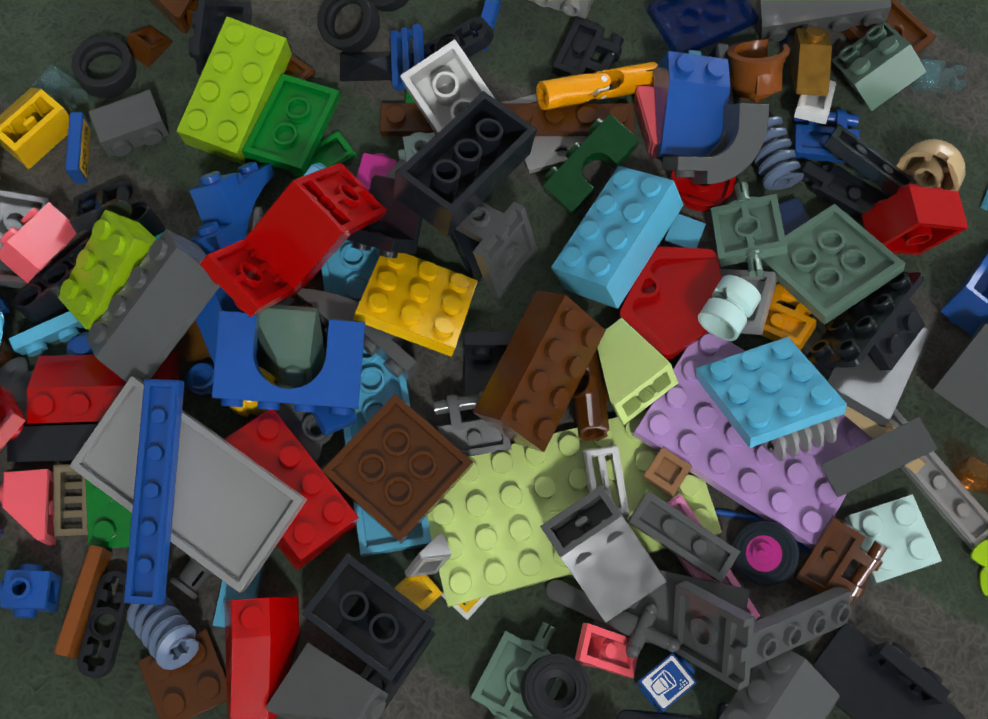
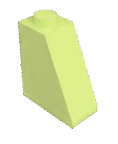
[597,318,678,425]

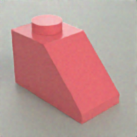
[0,469,56,546]

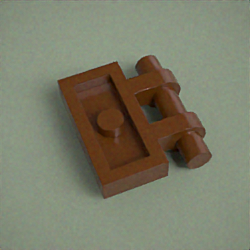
[795,515,888,606]

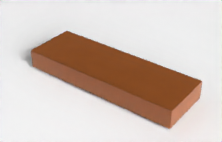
[54,545,113,659]

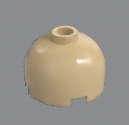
[897,139,966,191]

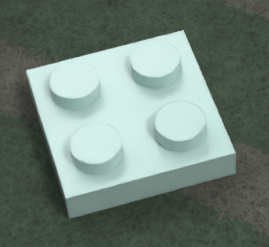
[845,494,942,584]

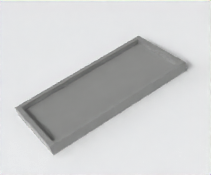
[69,376,308,593]

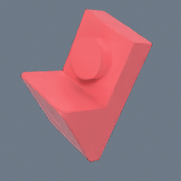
[575,623,638,678]

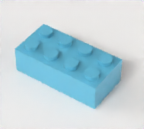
[551,166,683,309]

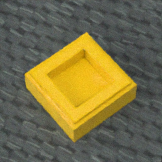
[394,575,443,611]

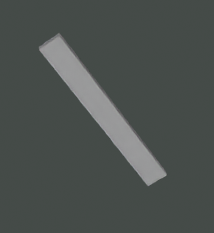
[801,316,988,550]

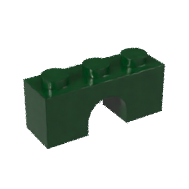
[543,114,639,217]

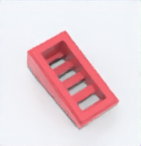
[634,86,658,158]

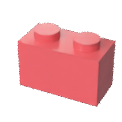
[0,202,78,283]

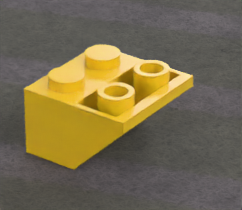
[0,88,69,170]

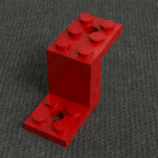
[199,163,388,317]

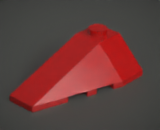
[224,596,300,719]

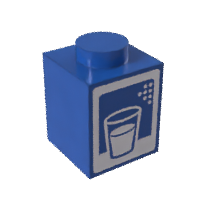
[635,653,697,713]

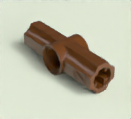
[572,349,609,441]

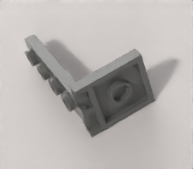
[385,159,538,299]
[673,580,851,691]

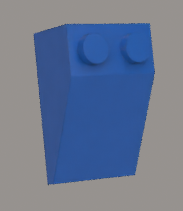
[654,51,730,157]
[940,251,988,336]

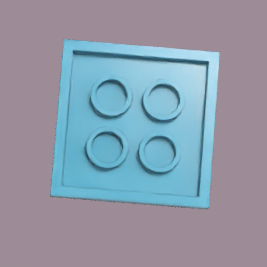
[696,337,847,448]

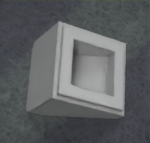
[405,533,452,577]

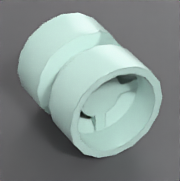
[698,275,761,341]

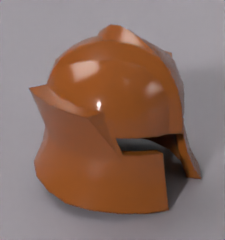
[727,39,790,104]

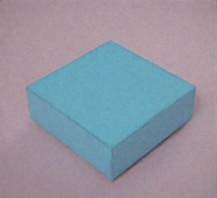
[663,214,706,248]

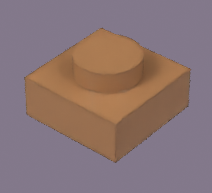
[642,447,692,498]

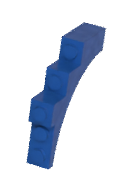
[189,162,275,366]

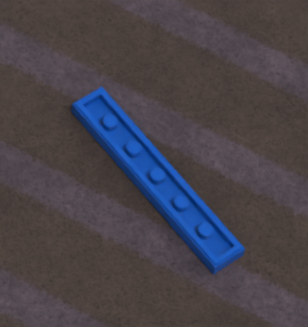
[124,379,184,605]

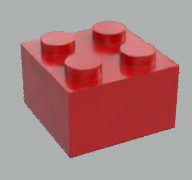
[862,184,968,255]

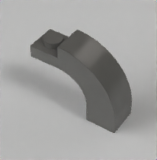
[663,103,769,184]

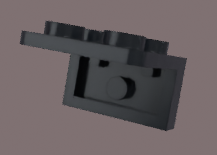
[346,175,423,258]

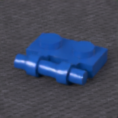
[793,109,860,163]

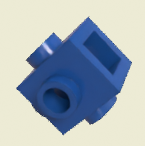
[0,564,62,619]

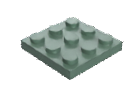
[761,204,905,325]

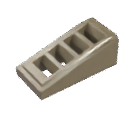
[53,464,88,536]

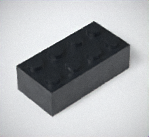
[393,91,537,237]

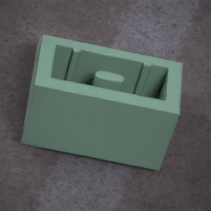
[831,21,927,111]

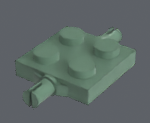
[711,182,788,278]
[471,622,563,719]

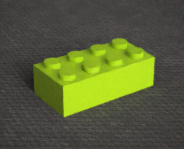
[177,17,292,165]

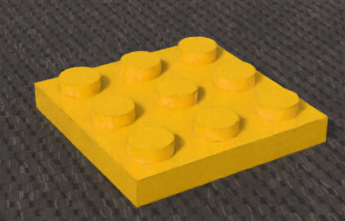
[353,253,478,357]

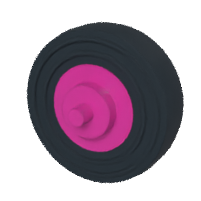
[733,521,799,587]

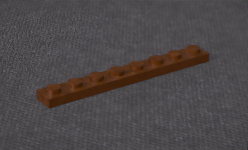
[380,103,634,137]

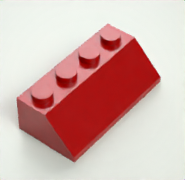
[27,352,179,424]

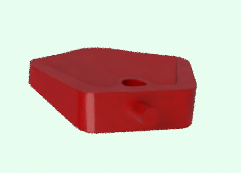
[617,247,722,360]

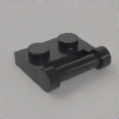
[70,178,133,233]

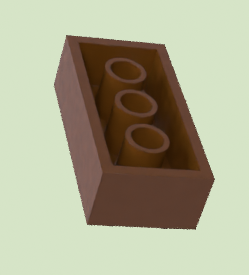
[473,290,606,452]

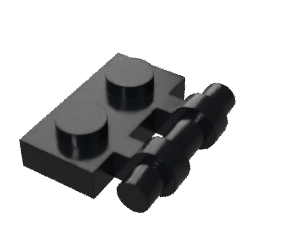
[552,17,624,77]

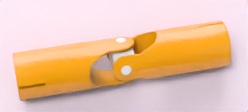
[536,62,658,110]

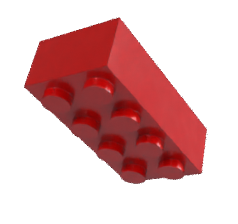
[224,410,359,571]

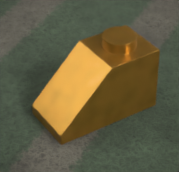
[789,26,832,96]

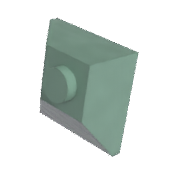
[257,305,326,387]

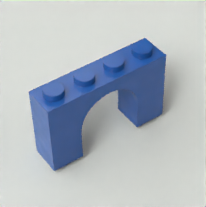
[212,311,365,415]

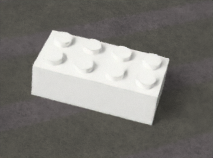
[400,39,495,134]

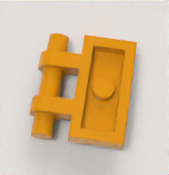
[761,283,816,351]

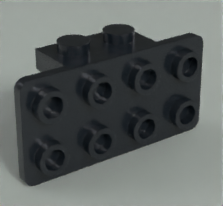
[188,0,252,75]
[806,272,925,371]
[812,624,965,719]

